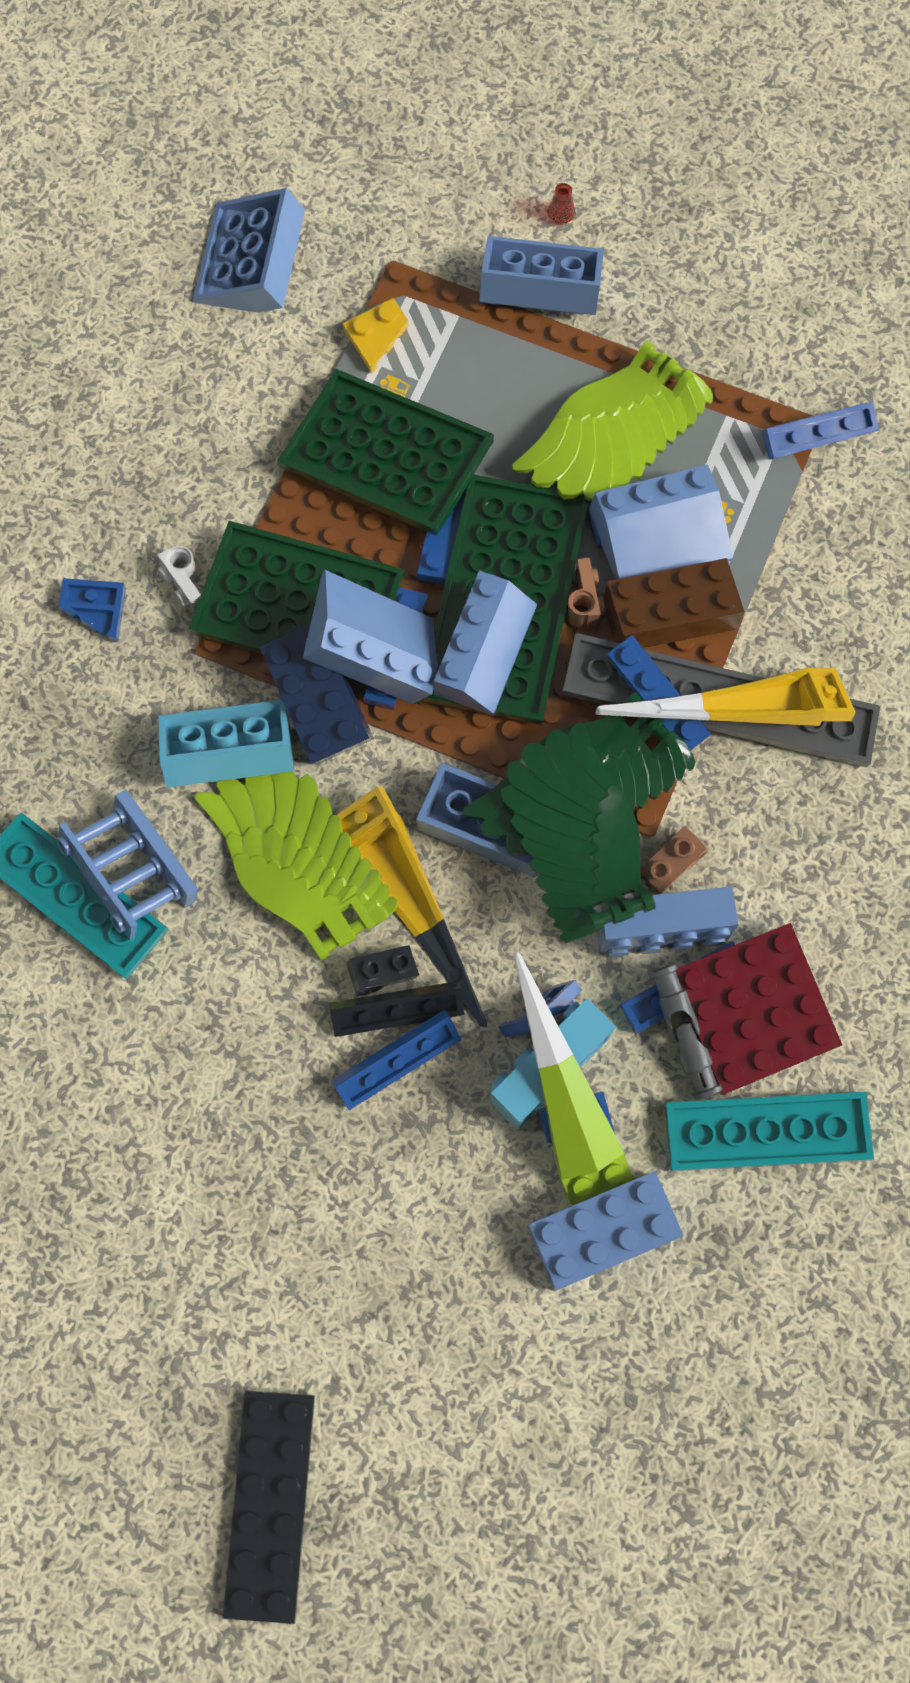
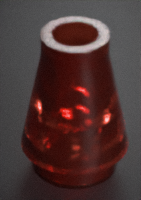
[547,183,576,225]

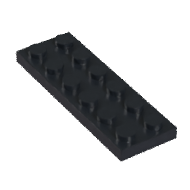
[222,1390,315,1624]

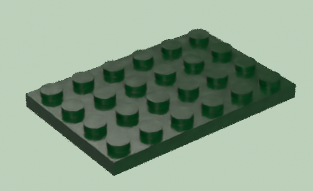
[277,369,494,536]
[189,521,405,682]

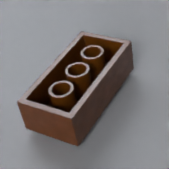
[603,558,745,648]

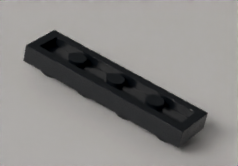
[329,981,465,1037]

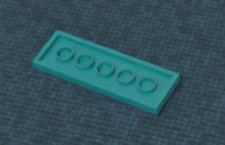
[0,812,169,980]
[665,1092,874,1172]

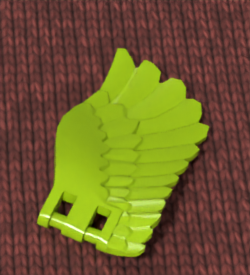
[512,340,713,502]
[194,771,398,961]

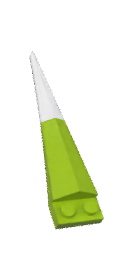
[514,951,633,1206]

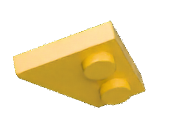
[343,298,408,373]

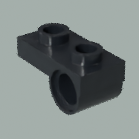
[346,945,419,996]

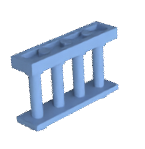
[57,789,198,940]

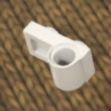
[158,546,201,613]

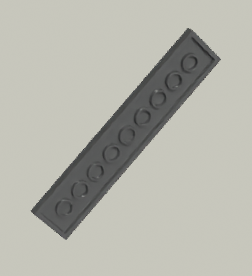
[561,633,880,768]

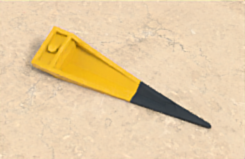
[337,786,487,1028]

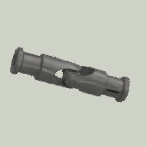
[648,963,723,1100]

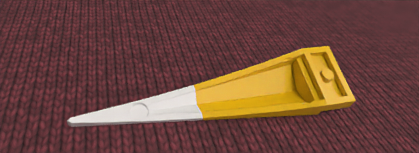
[595,668,856,726]

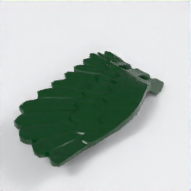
[463,692,695,859]
[500,723,656,943]

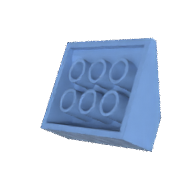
[193,188,305,312]
[589,464,733,579]
[303,570,438,704]

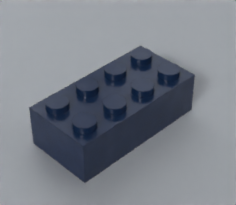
[260,624,374,765]

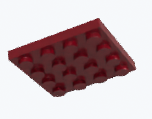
[676,923,842,1095]

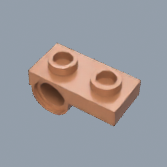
[566,558,605,628]
[640,825,709,893]

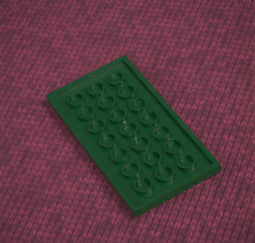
[419,474,589,725]

